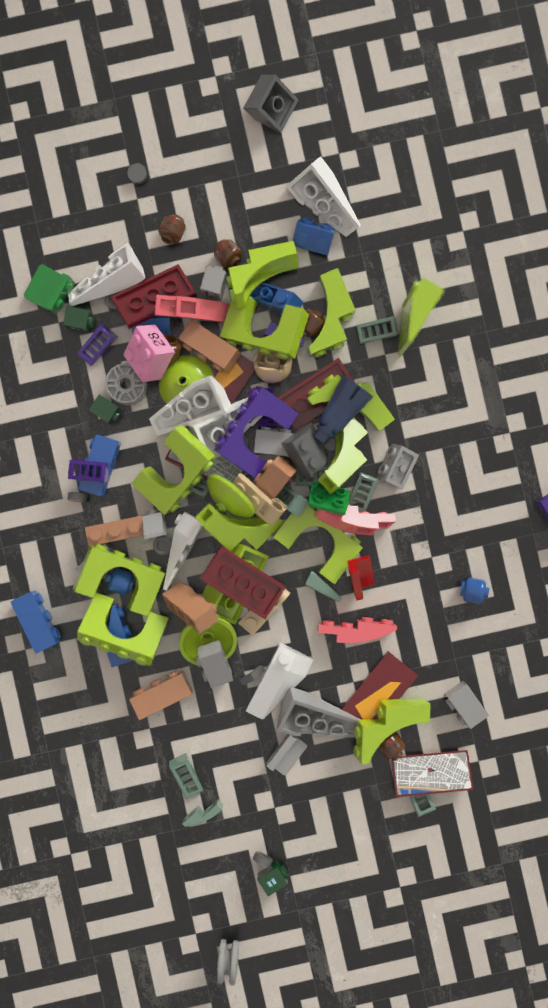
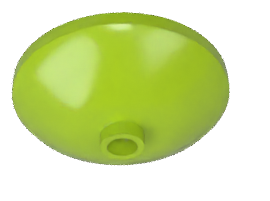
[159,355,215,404]
[207,474,255,518]
[179,617,237,665]

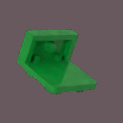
[24,264,75,315]
[308,482,350,516]

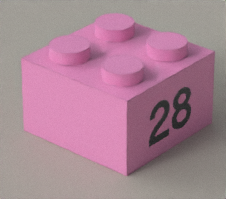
[123,324,175,382]

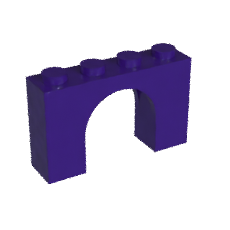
[213,386,298,478]

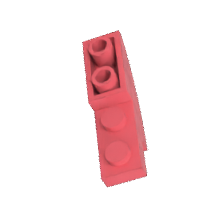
[155,295,230,323]
[315,504,396,536]
[317,617,397,643]

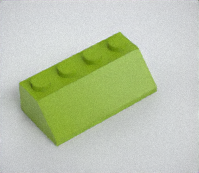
[202,542,269,625]

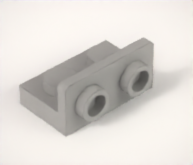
[376,444,419,490]

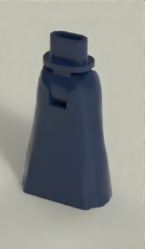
[313,374,374,444]

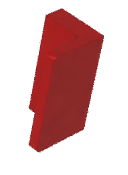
[347,556,375,601]

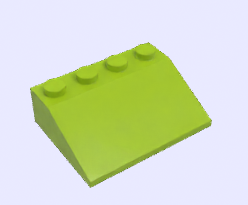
[398,277,444,356]

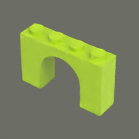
[220,296,309,360]
[131,425,216,515]
[274,505,363,584]
[73,543,165,617]
[77,593,169,666]

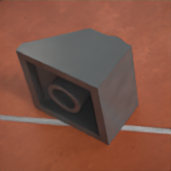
[243,75,299,133]
[281,422,329,476]

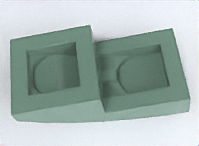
[182,799,223,827]

